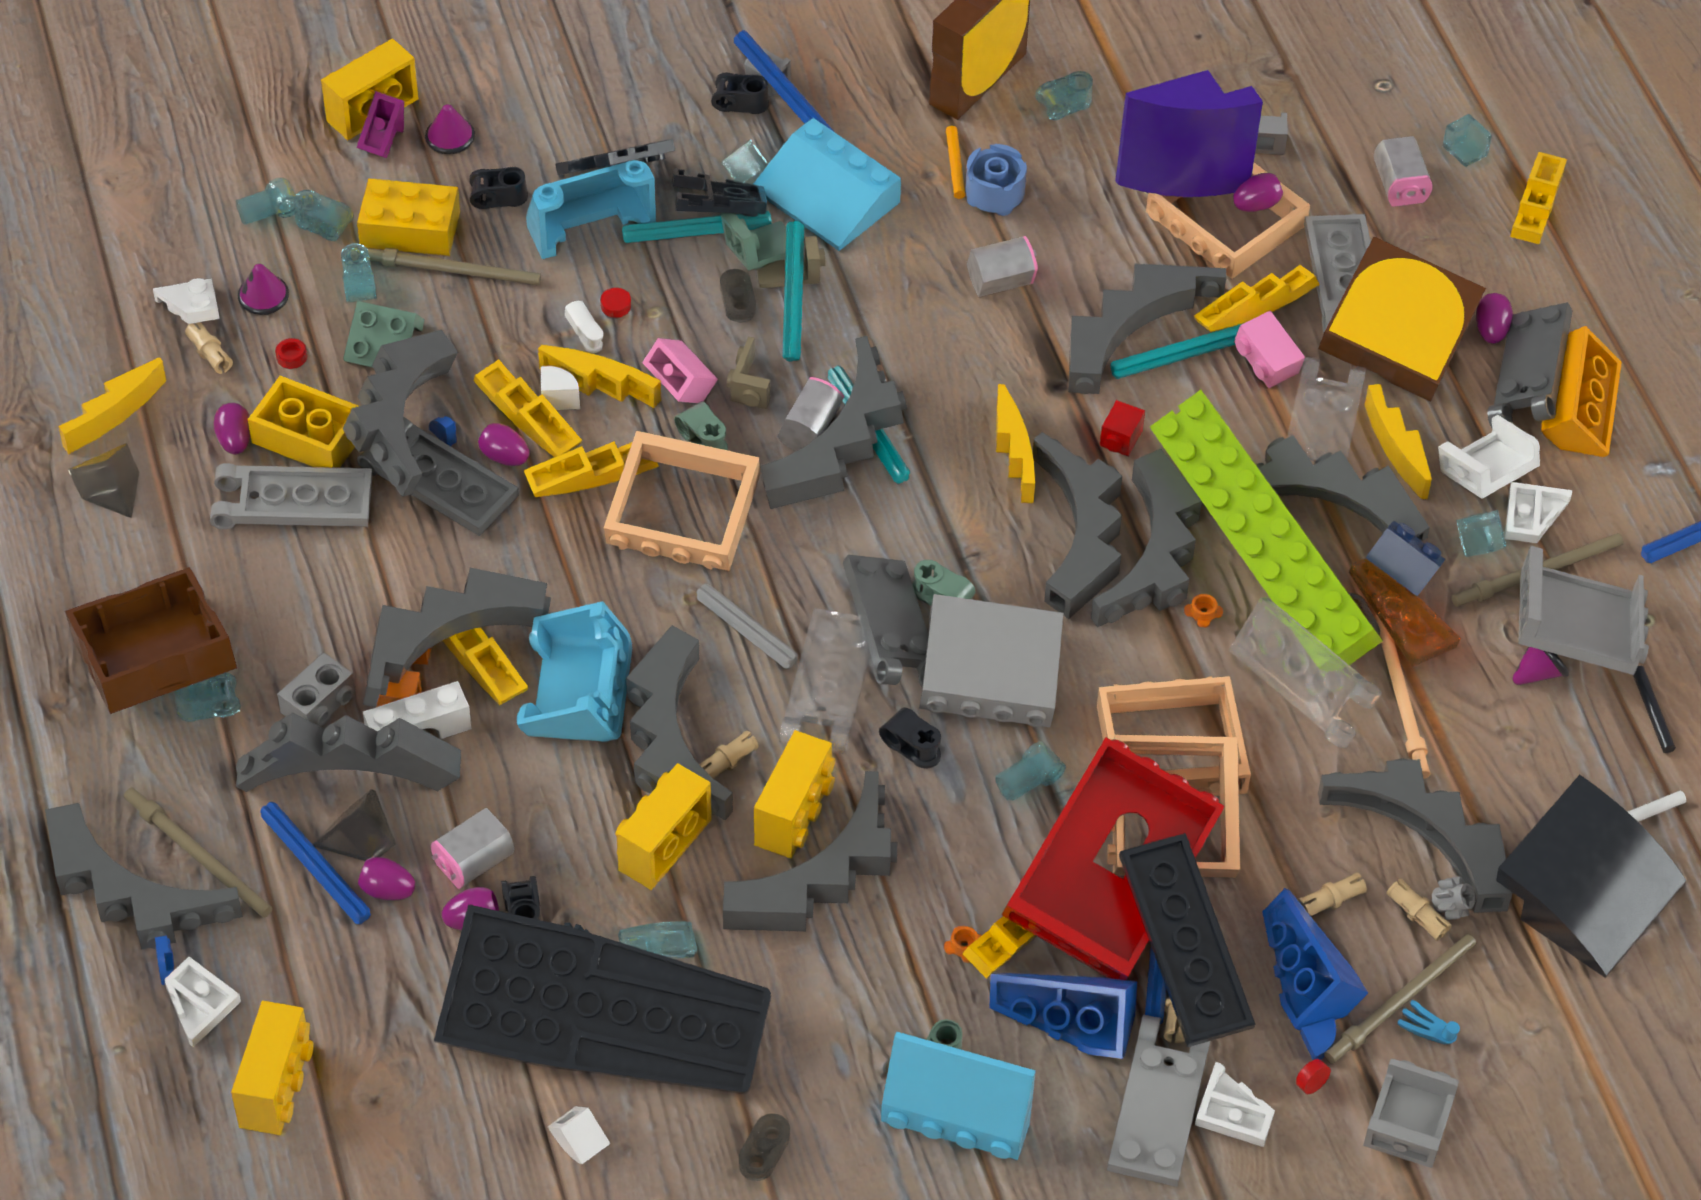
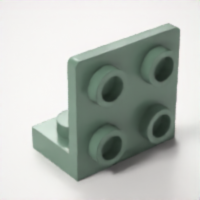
[720,213,786,271]
[343,301,425,368]

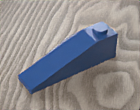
[1262,888,1368,1031]
[989,972,1137,1059]

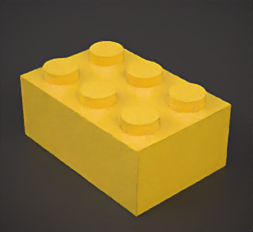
[321,38,419,141]
[357,178,460,256]
[248,375,359,468]
[754,730,835,859]
[615,763,712,890]
[231,1000,313,1135]

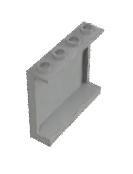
[1518,546,1649,675]
[919,594,1063,727]

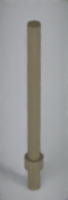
[359,247,541,285]
[1452,533,1623,607]
[124,787,272,918]
[1324,934,1476,1064]

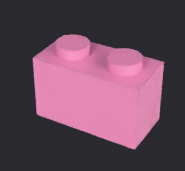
[1234,311,1305,388]
[642,338,718,403]

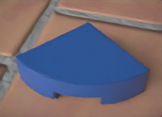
[429,416,457,446]
[155,936,175,985]
[1300,1018,1336,1060]

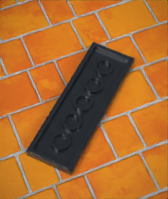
[1119,833,1256,1047]

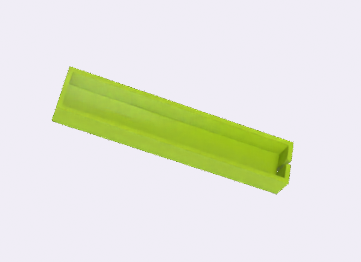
[1150,389,1383,679]

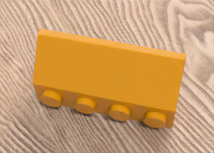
[1541,326,1622,457]

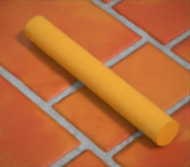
[946,125,966,199]

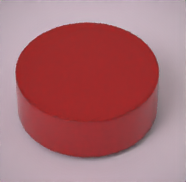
[600,288,631,318]
[275,338,308,369]
[1296,1059,1331,1095]

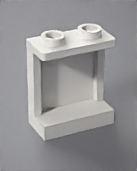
[1438,415,1540,499]

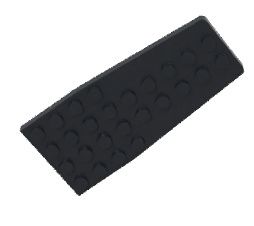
[434,904,771,1094]

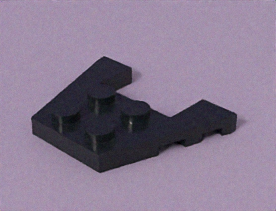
[555,139,676,175]
[672,168,767,217]

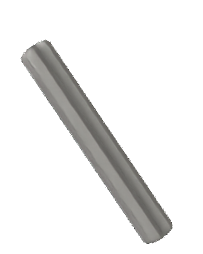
[696,583,798,669]

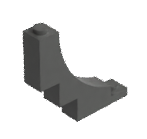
[1068,263,1226,394]
[363,567,551,707]

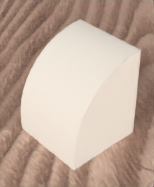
[541,366,580,410]
[548,1106,610,1164]

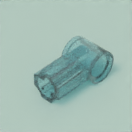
[235,178,301,225]
[995,741,1066,801]

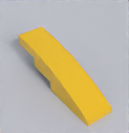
[1510,152,1567,244]
[1194,265,1320,332]
[538,345,661,408]
[58,357,166,454]
[473,359,582,457]
[996,384,1035,503]
[1365,384,1432,499]
[524,441,659,497]
[443,627,528,705]
[962,916,1036,979]

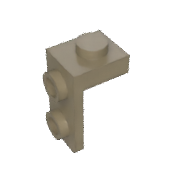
[756,236,825,288]
[727,336,770,409]

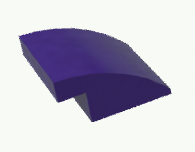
[1115,70,1263,197]

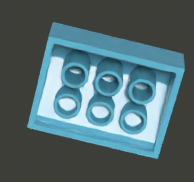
[753,118,901,251]
[881,1031,1035,1160]

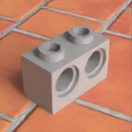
[277,653,356,726]

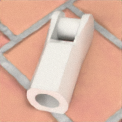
[565,301,603,353]

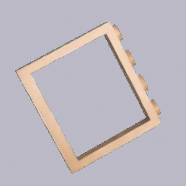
[1146,163,1310,279]
[604,431,761,571]
[1097,676,1251,796]
[1107,735,1240,878]

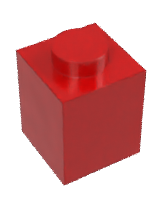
[1100,400,1145,457]

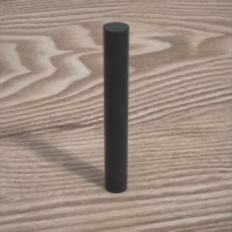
[1633,666,1676,753]

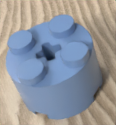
[965,144,1027,216]

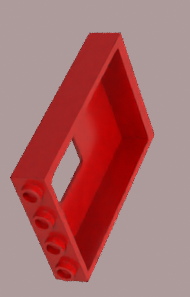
[1002,737,1225,980]

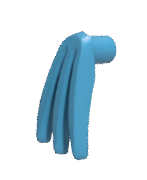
[1397,1000,1460,1045]

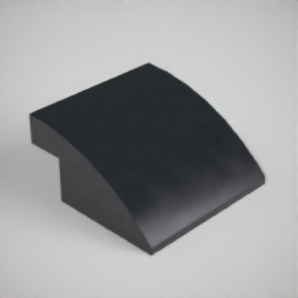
[1496,775,1686,978]

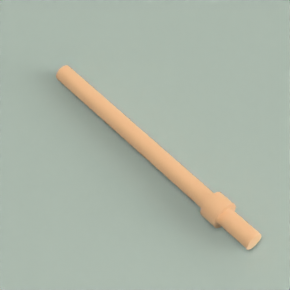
[1374,613,1431,779]

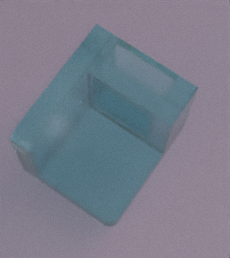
[1442,114,1492,167]
[721,140,768,182]
[1456,510,1506,557]

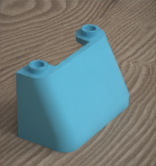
[526,160,656,259]
[517,601,632,742]

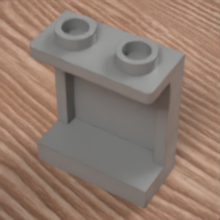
[1363,1059,1459,1168]

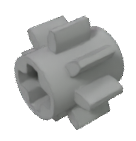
[1432,876,1475,920]

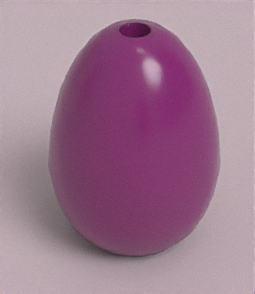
[1233,173,1283,212]
[1476,293,1513,344]
[214,403,251,455]
[478,423,530,466]
[358,857,415,901]
[442,887,499,930]

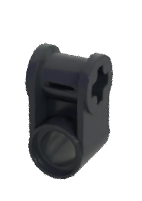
[711,72,769,114]
[469,167,528,209]
[879,707,941,769]
[501,876,541,920]

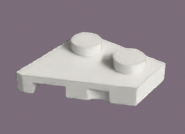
[153,278,220,324]
[1505,482,1572,543]
[164,957,241,1047]
[1195,1062,1275,1147]

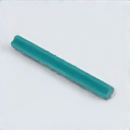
[622,211,772,243]
[782,220,805,362]
[1110,323,1244,379]
[827,366,910,484]

